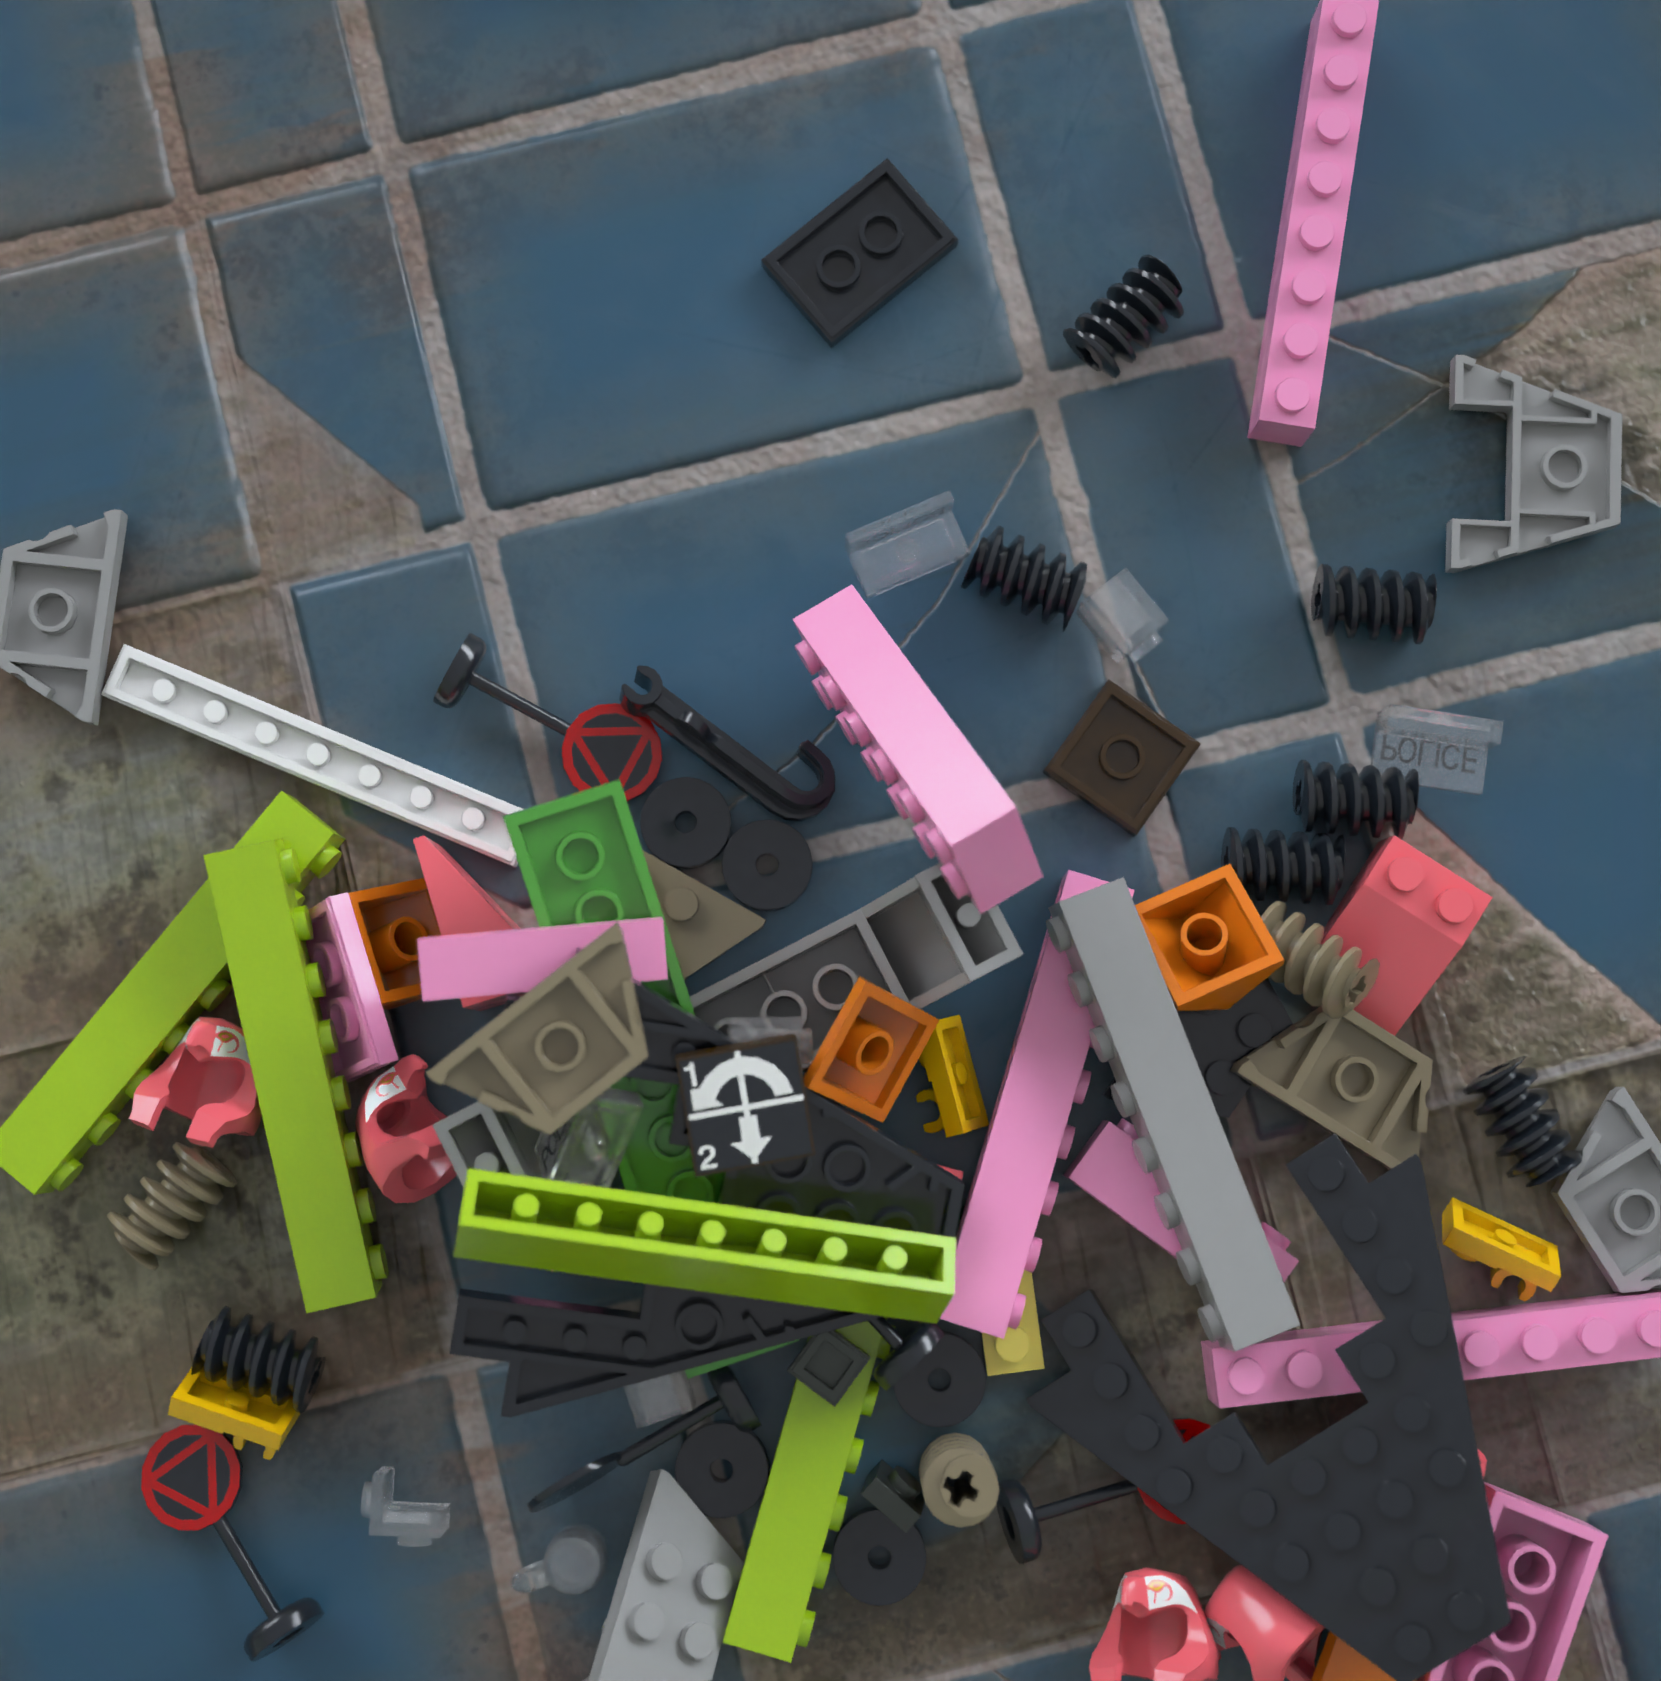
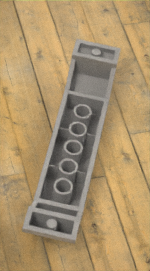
[432,863,1023,1188]

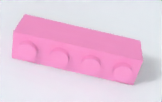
[1063,1118,1299,1282]

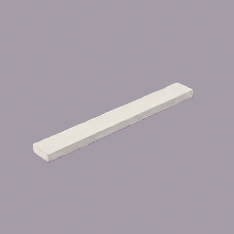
[101,644,523,868]

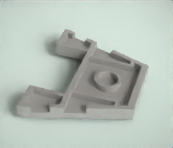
[1445,355,1622,573]

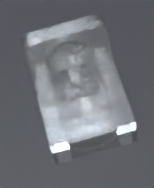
[361,1466,451,1547]

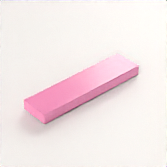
[417,917,668,1001]

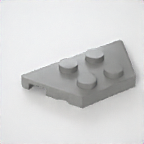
[0,509,128,726]
[1550,1087,1661,1293]
[588,1469,744,1681]

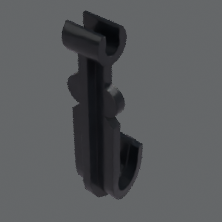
[619,665,836,821]

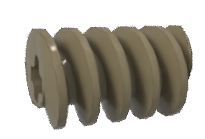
[1261,901,1380,1019]
[107,1142,237,1270]
[918,1432,999,1528]

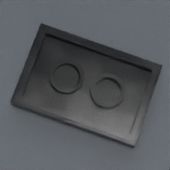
[761,158,958,348]

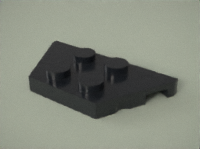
[1102,977,1293,1118]

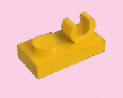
[915,1014,989,1138]
[1442,1197,1561,1302]
[168,1367,300,1460]

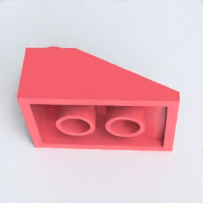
[1320,835,1493,1036]
[413,836,528,1011]

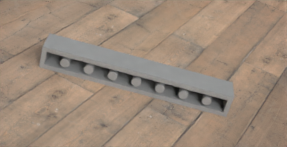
[1046,877,1300,1352]

